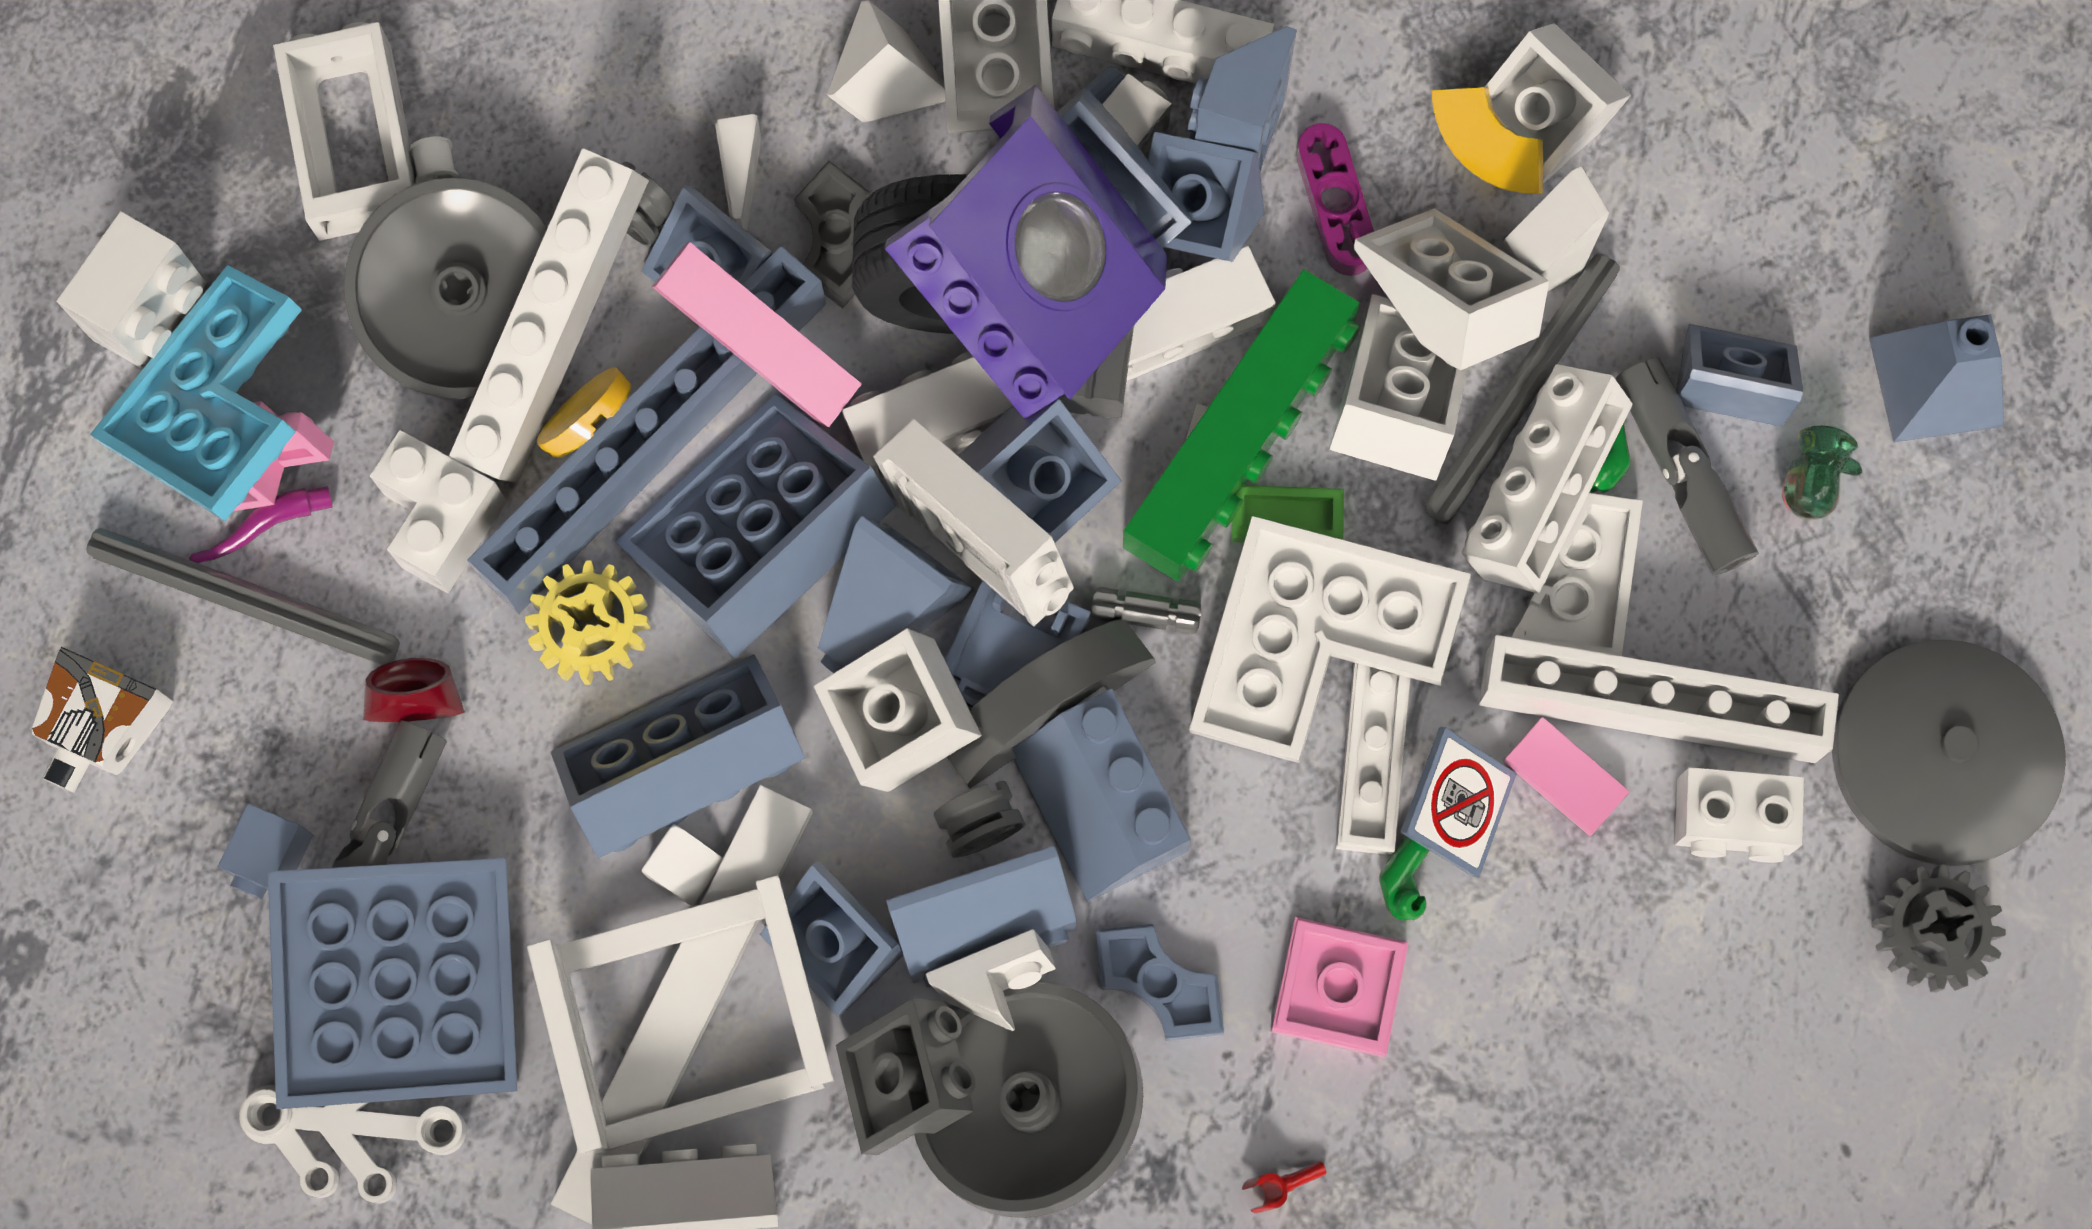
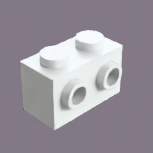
[1675,767,1804,863]

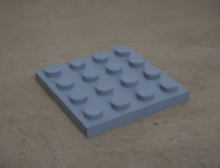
[268,858,517,1109]

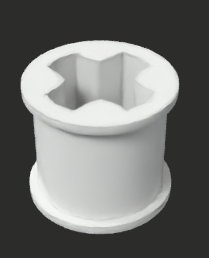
[409,136,459,184]

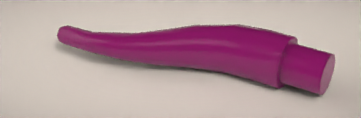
[189,486,333,563]

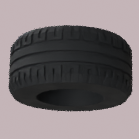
[852,174,1065,334]

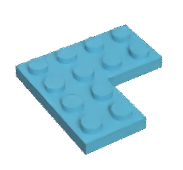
[90,265,302,521]

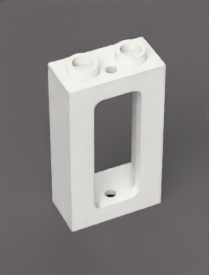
[273,22,417,241]

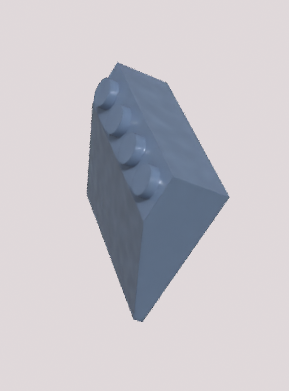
[615,393,896,658]

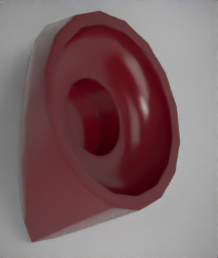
[363,658,465,722]

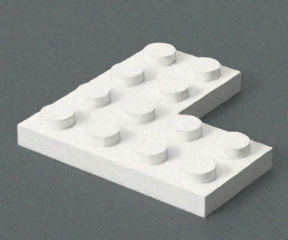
[1189,516,1471,763]

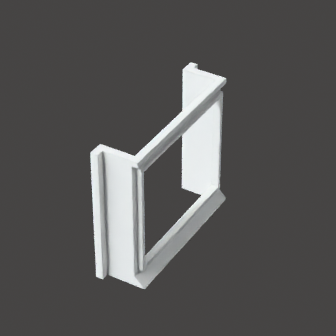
[527,875,834,1154]

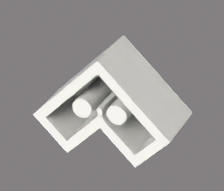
[370,430,507,594]

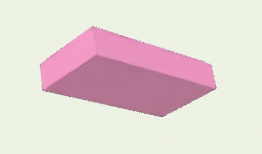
[1503,717,1630,837]

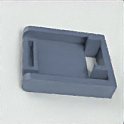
[945,581,1091,707]

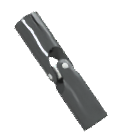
[1615,357,1759,576]
[331,720,447,868]

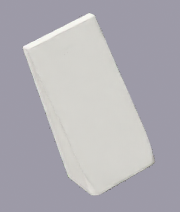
[715,114,761,231]

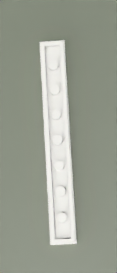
[550,785,813,1225]

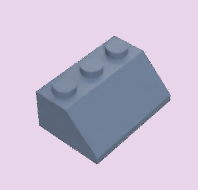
[1188,26,1297,171]
[1012,689,1191,903]
[886,845,1077,988]

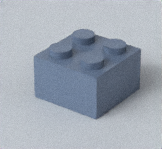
[958,398,1122,543]

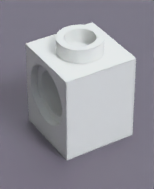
[1103,74,1171,156]

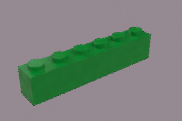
[1123,269,1361,583]

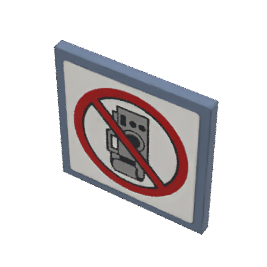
[1401,727,1516,878]

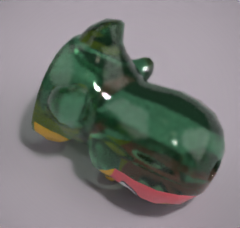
[1782,425,1863,520]

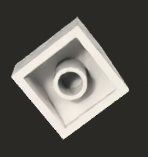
[1485,23,1631,183]

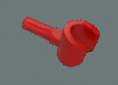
[1242,1161,1327,1214]

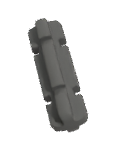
[1091,587,1202,634]

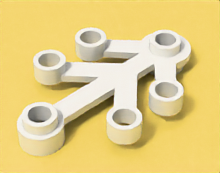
[239,1085,467,1204]

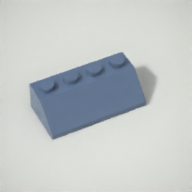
[551,654,805,859]

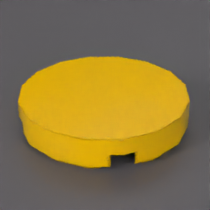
[537,367,631,458]

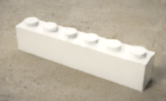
[449,148,649,483]
[1479,635,1839,763]

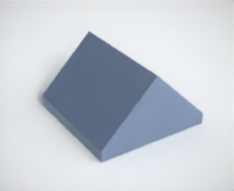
[1148,132,1265,262]
[642,185,772,284]
[1676,324,1803,427]
[760,861,903,1017]

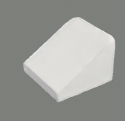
[642,824,723,907]

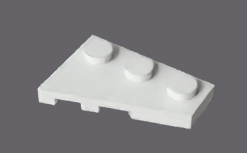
[1511,493,1643,656]

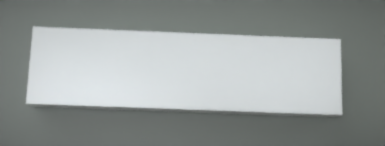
[1336,662,1410,855]

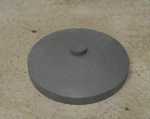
[344,178,548,399]
[1832,640,2066,866]
[914,982,1144,1218]

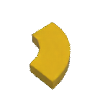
[1431,87,1543,194]

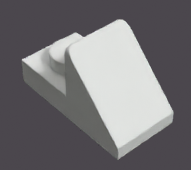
[926,929,1056,1031]

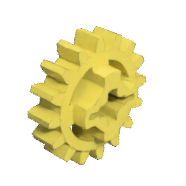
[525,561,651,685]

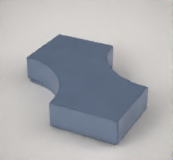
[1096,924,1224,1041]

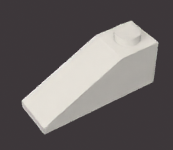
[1501,167,1609,292]

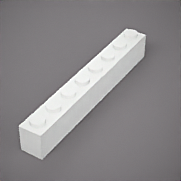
[842,246,1275,481]

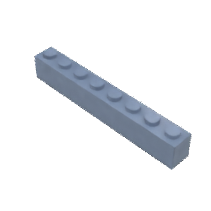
[467,246,826,614]

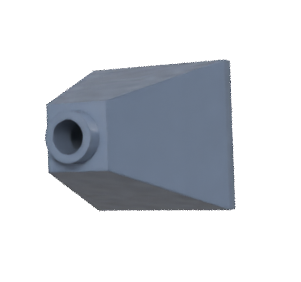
[1869,314,2004,443]
[818,516,974,673]

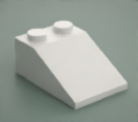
[938,0,1054,134]
[1354,208,1549,371]
[1329,294,1468,481]

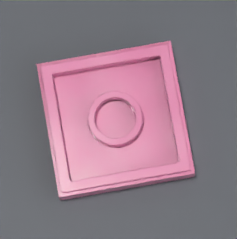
[1271,917,1409,1057]

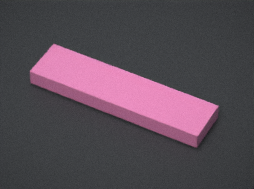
[652,242,862,427]

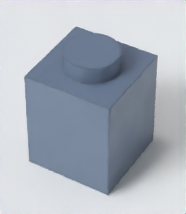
[217,803,313,899]

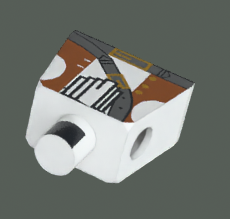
[32,647,173,793]

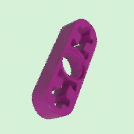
[1296,123,1374,276]

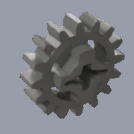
[1872,864,2006,993]

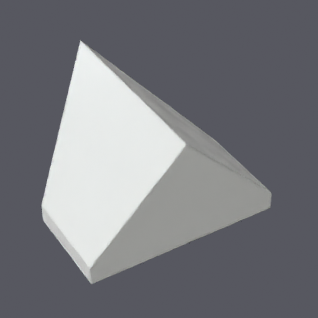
[827,1,946,122]

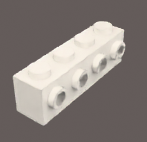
[1052,0,1274,84]
[1461,364,1633,594]

